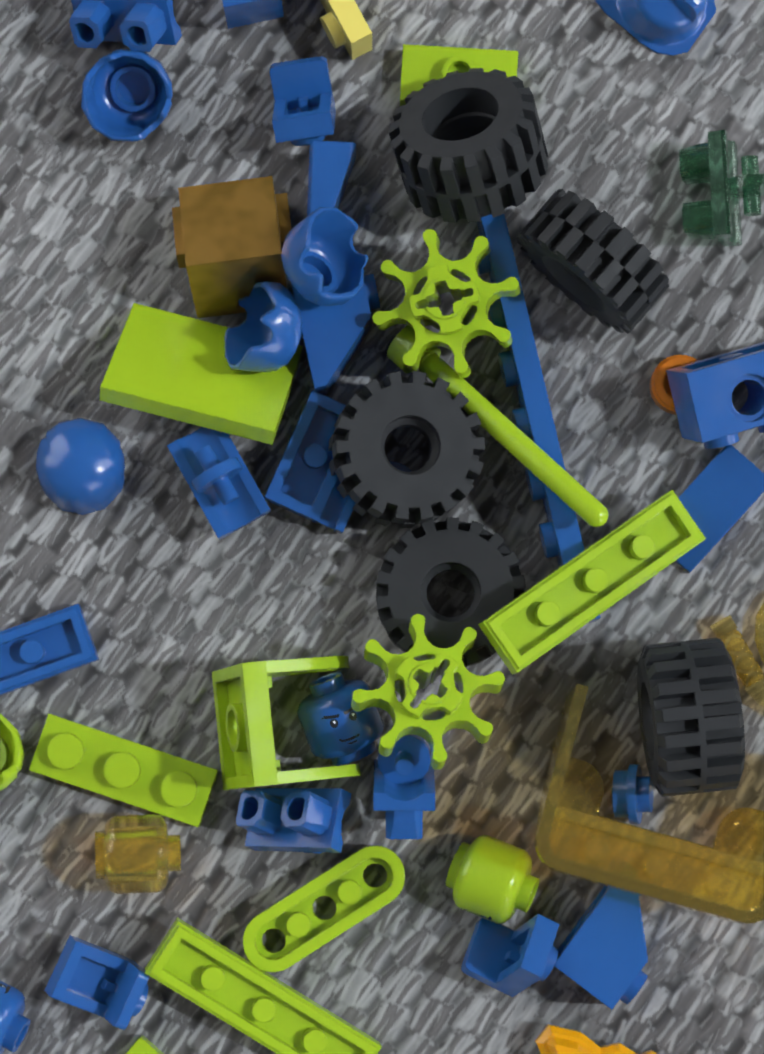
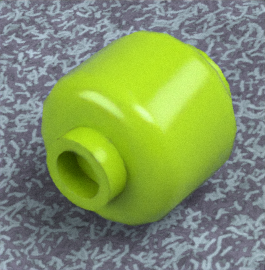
[446,835,540,924]

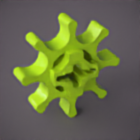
[372,229,521,378]
[351,614,505,770]

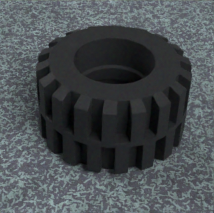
[389,68,549,223]
[637,638,745,797]

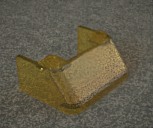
[534,684,764,924]

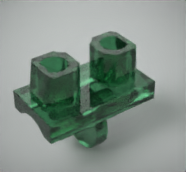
[679,130,764,247]

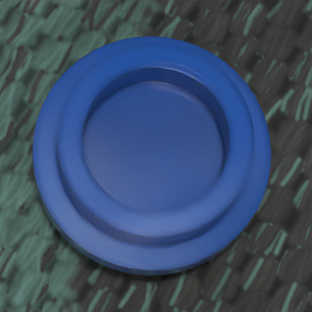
[612,764,654,824]

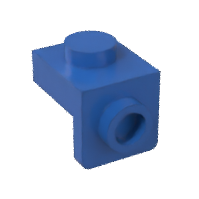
[269,56,336,146]
[461,914,560,997]
[44,935,149,1030]

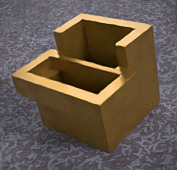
[172,176,292,319]

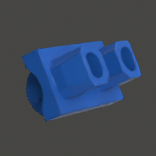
[69,0,182,52]
[167,427,271,540]
[373,735,435,839]
[236,788,352,854]

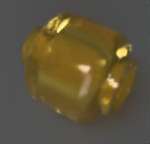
[95,815,181,894]

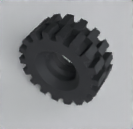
[516,189,670,334]
[328,371,485,528]
[376,517,526,668]

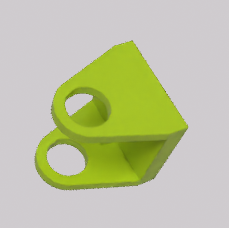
[212,656,361,790]

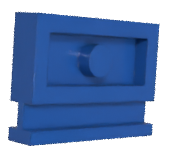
[264,390,356,534]

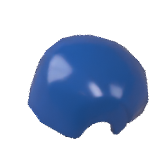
[81,49,173,142]
[281,207,368,306]
[224,281,302,372]
[36,418,125,515]

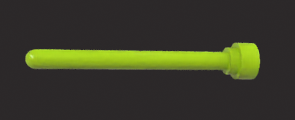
[387,325,609,527]

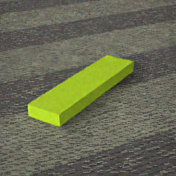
[478,490,706,675]
[145,917,382,1054]

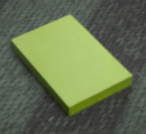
[99,303,303,445]

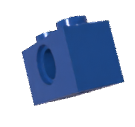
[666,342,764,449]

